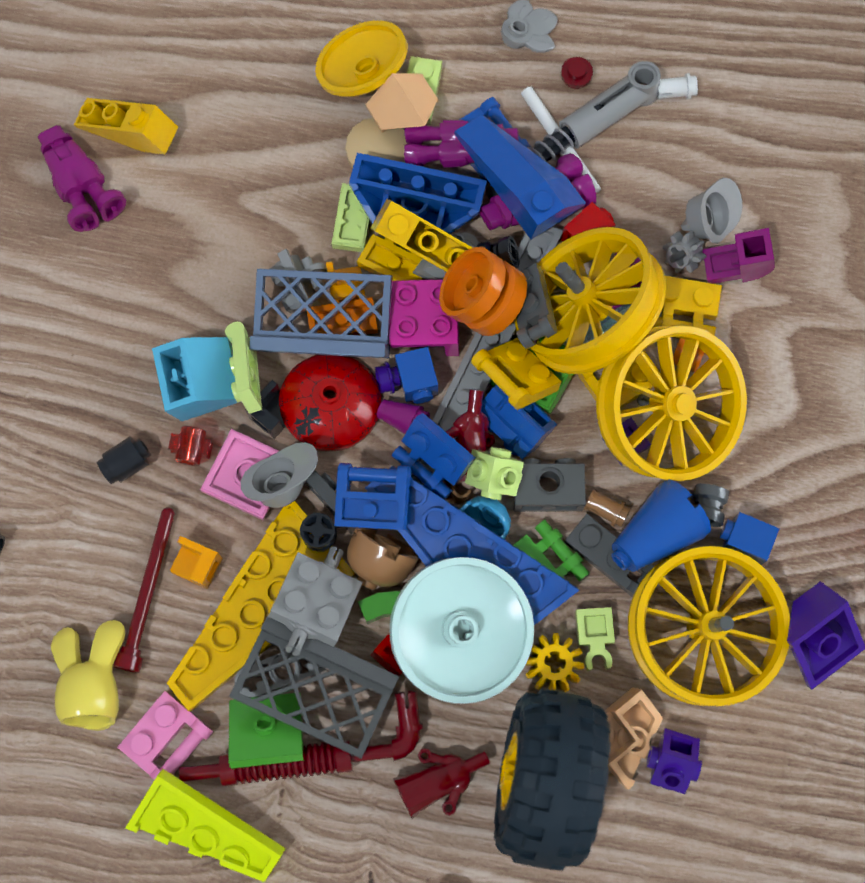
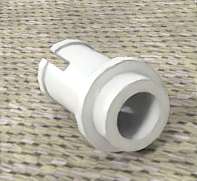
[657,73,698,100]

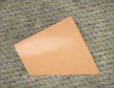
[605,687,663,790]

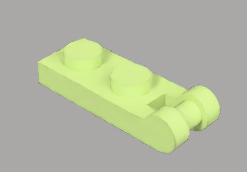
[225,321,262,414]

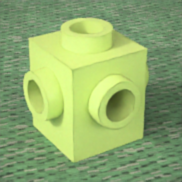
[465,447,524,500]

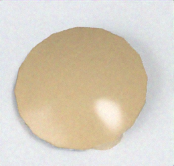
[345,118,407,168]

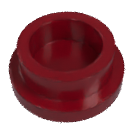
[561,57,593,89]

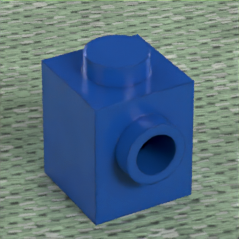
[395,347,439,404]
[719,512,780,565]

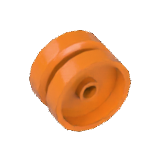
[439,247,527,336]

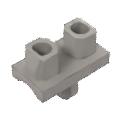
[270,249,327,314]

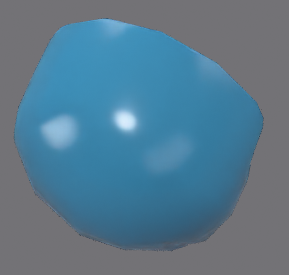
[460,496,511,539]

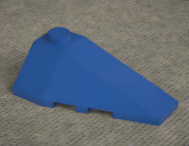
[454,115,586,240]

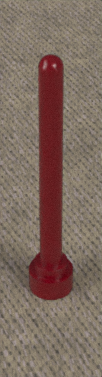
[112,507,175,673]

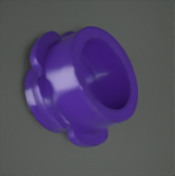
[375,361,400,394]

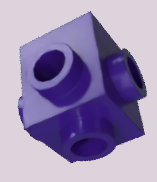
[646,728,702,794]

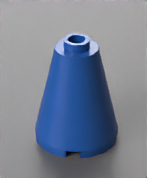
[611,479,711,572]

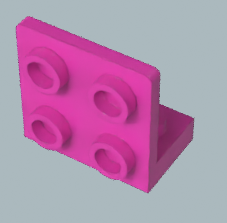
[389,279,459,356]

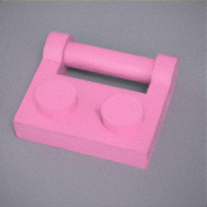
[117,691,214,780]

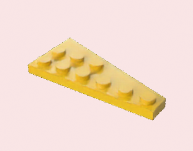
[167,501,356,712]

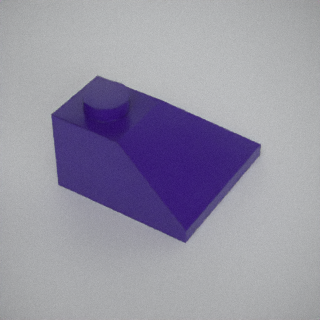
[787,581,865,690]

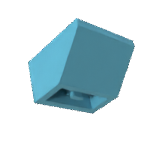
[152,337,242,422]

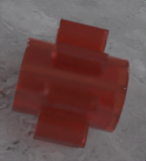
[168,426,213,466]

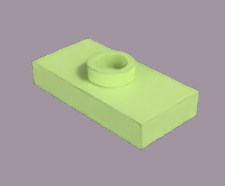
[331,183,370,252]

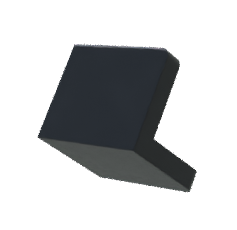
[245,380,286,439]

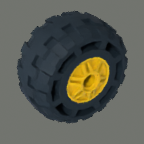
[494,689,610,871]

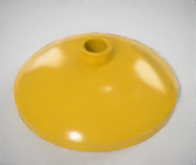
[315,20,408,97]

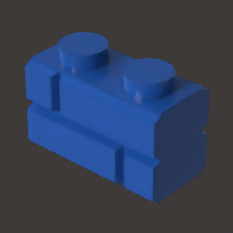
[481,385,557,460]

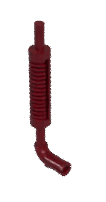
[179,690,424,786]

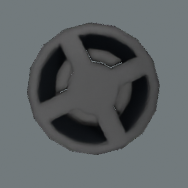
[300,513,337,552]

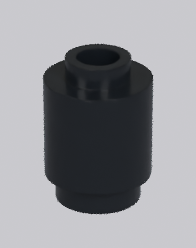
[97,436,151,484]

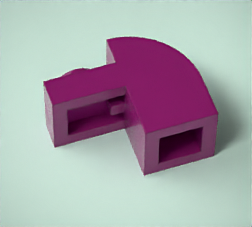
[702,228,775,284]

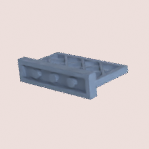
[249,269,393,359]

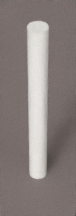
[521,87,601,194]

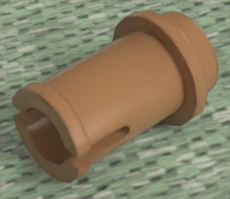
[584,489,631,527]

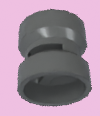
[693,483,730,527]

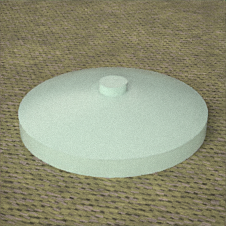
[389,557,534,704]

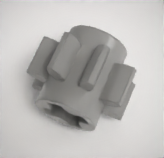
[663,231,706,273]

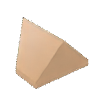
[366,73,438,132]

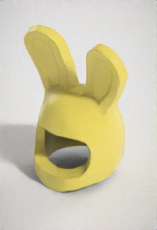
[51,620,125,731]

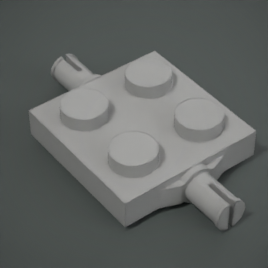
[268,546,362,656]

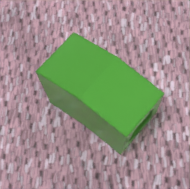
[358,591,400,624]

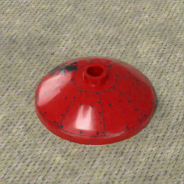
[279,355,381,452]

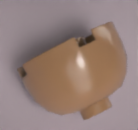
[347,527,419,590]

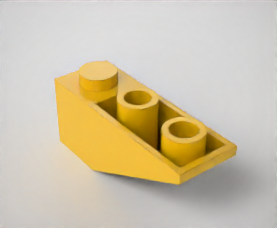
[74,98,178,155]
[370,199,473,272]

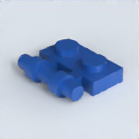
[392,412,476,500]

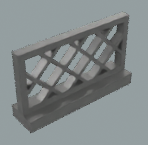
[229,615,399,759]

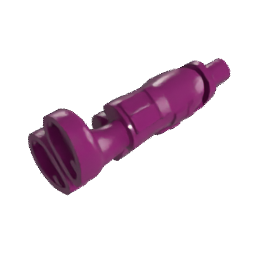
[404,120,519,168]
[38,125,126,232]
[479,153,596,231]

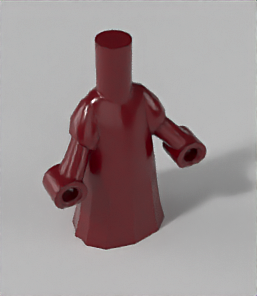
[445,389,495,482]
[393,749,490,819]

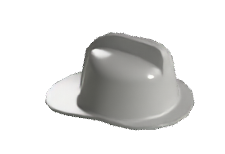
[681,178,742,244]
[241,442,318,508]

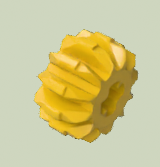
[525,633,585,692]

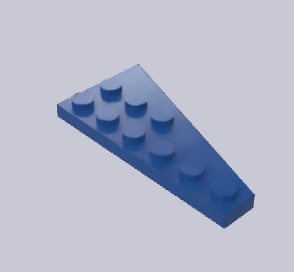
[365,466,580,625]

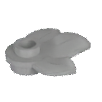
[501,0,558,53]

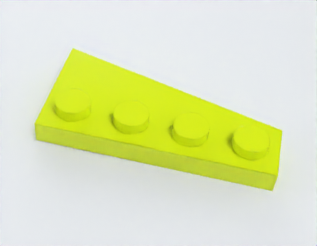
[125,769,286,882]

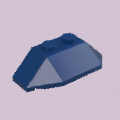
[349,153,487,234]

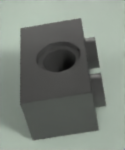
[514,458,586,512]

